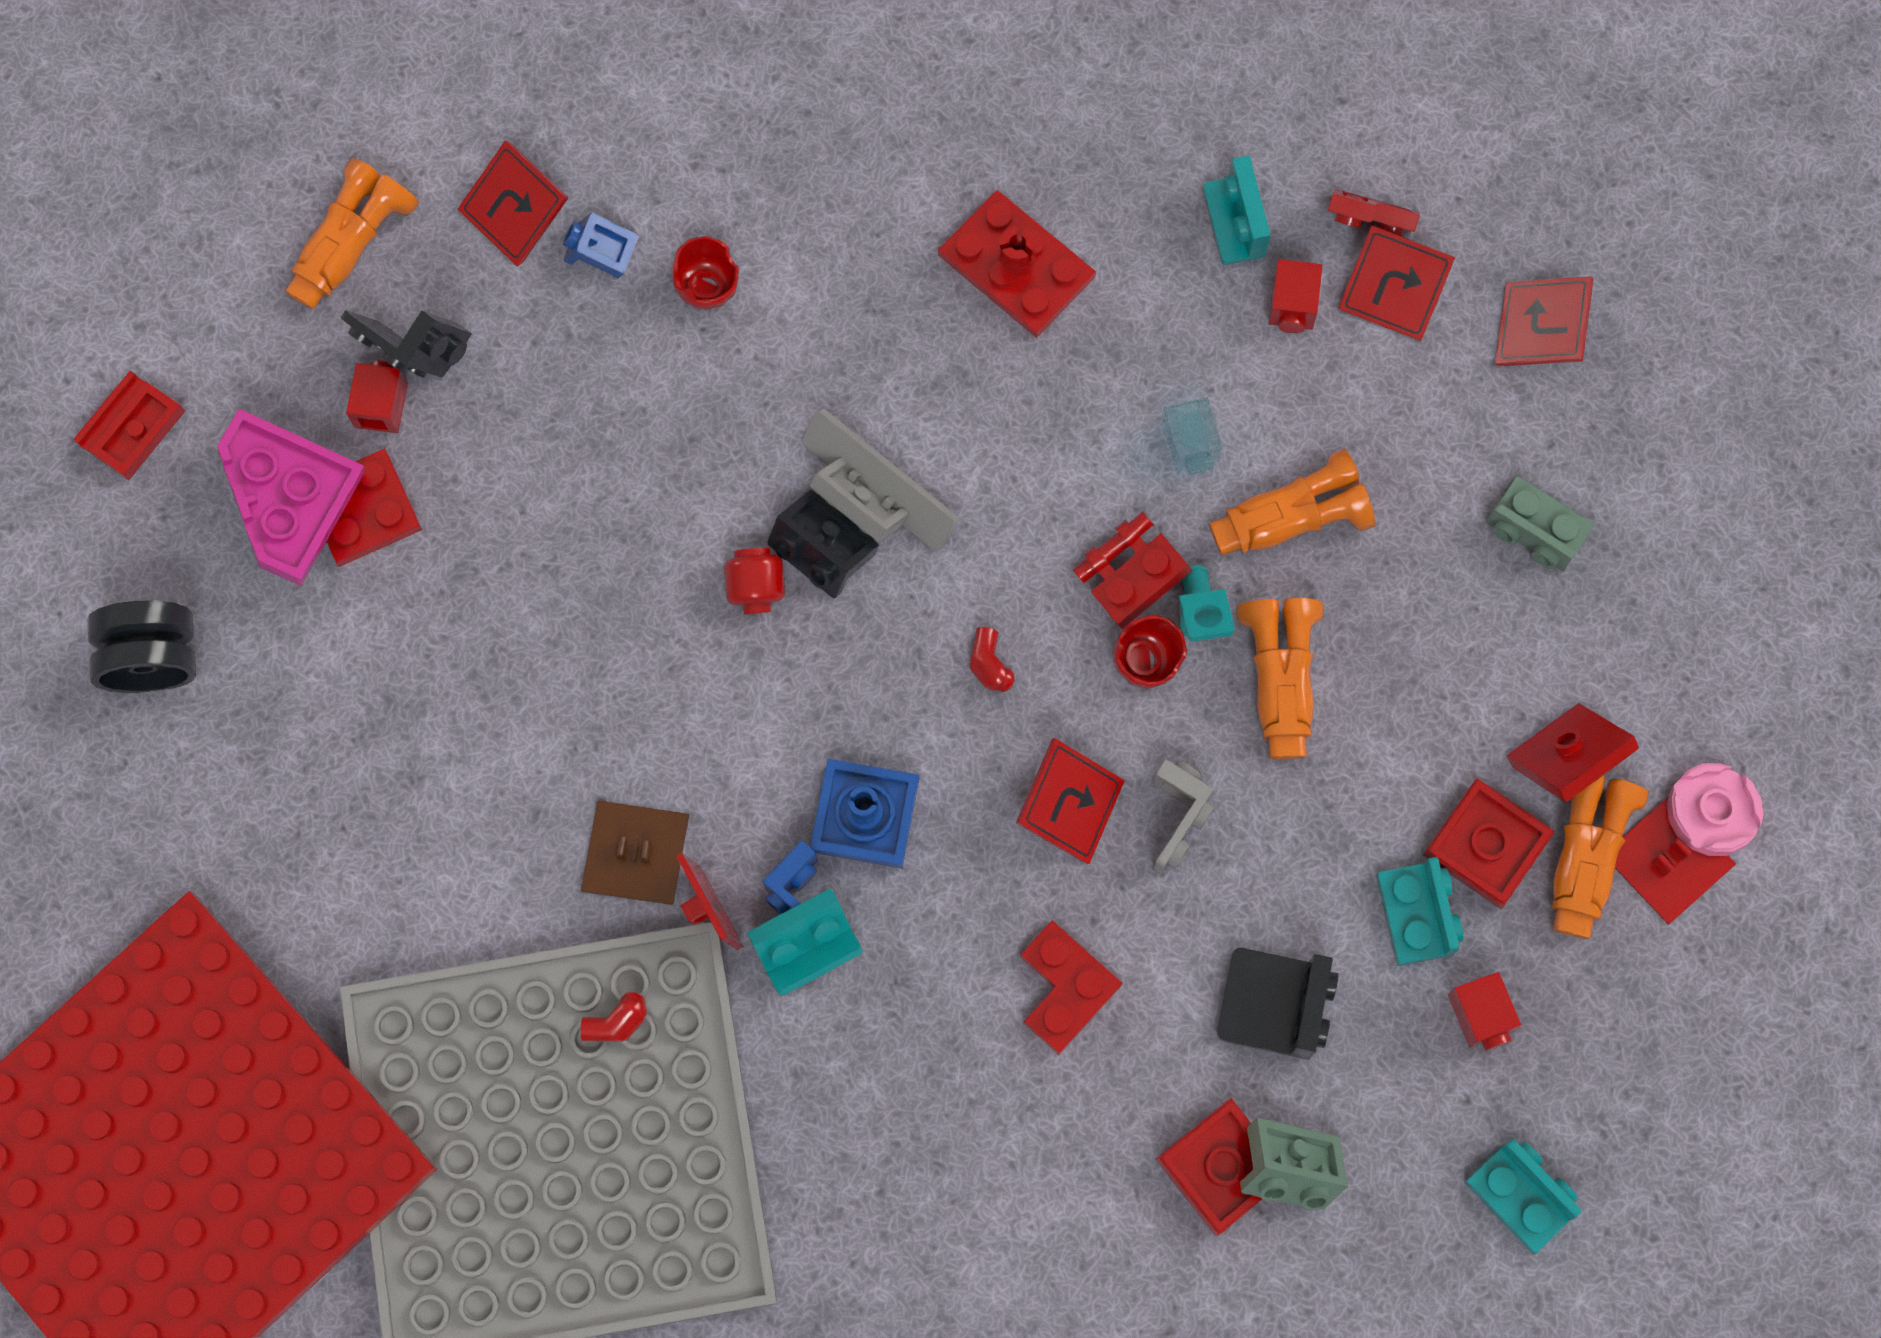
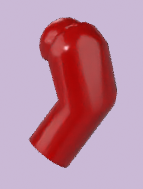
[970,627,1015,692]
[581,992,647,1042]

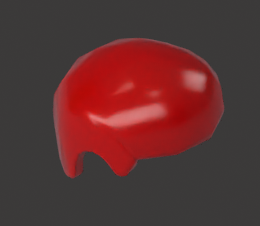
[671,236,739,310]
[1112,614,1187,689]

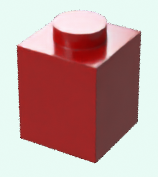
[1268,259,1323,333]
[346,360,408,433]
[1448,972,1522,1051]

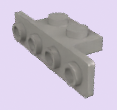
[802,409,959,552]

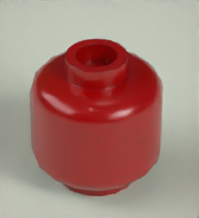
[723,548,785,614]

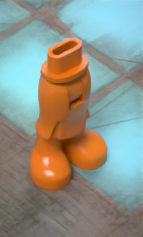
[284,158,419,310]
[1208,448,1376,556]
[1236,598,1324,760]
[1551,775,1649,939]

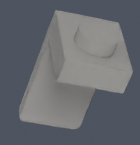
[1153,759,1215,875]

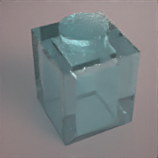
[1161,397,1222,474]

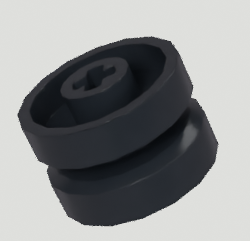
[87,600,197,693]

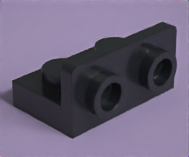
[767,489,879,598]

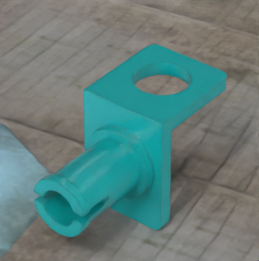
[1179,565,1235,641]

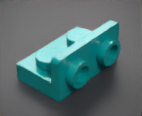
[1203,155,1271,265]
[1376,857,1464,966]
[747,888,863,996]
[1464,1139,1582,1255]

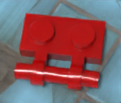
[1073,511,1193,629]

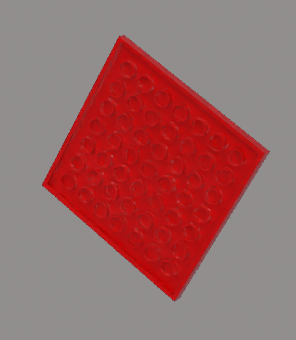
[0,891,438,1338]

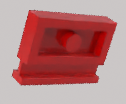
[73,371,185,481]

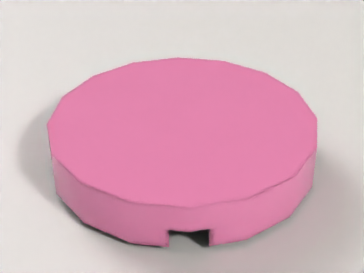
[1667,763,1764,856]

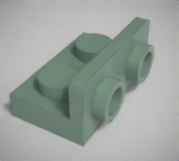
[1486,476,1595,572]
[1240,1118,1348,1210]

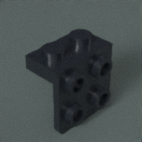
[340,310,472,378]
[1217,948,1339,1060]

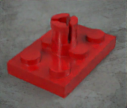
[938,190,1096,338]

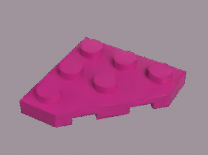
[217,409,364,586]

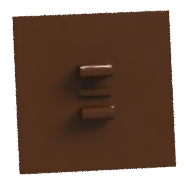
[581,801,689,905]

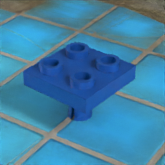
[810,759,920,869]

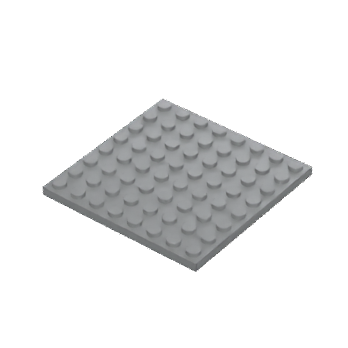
[340,922,778,1338]

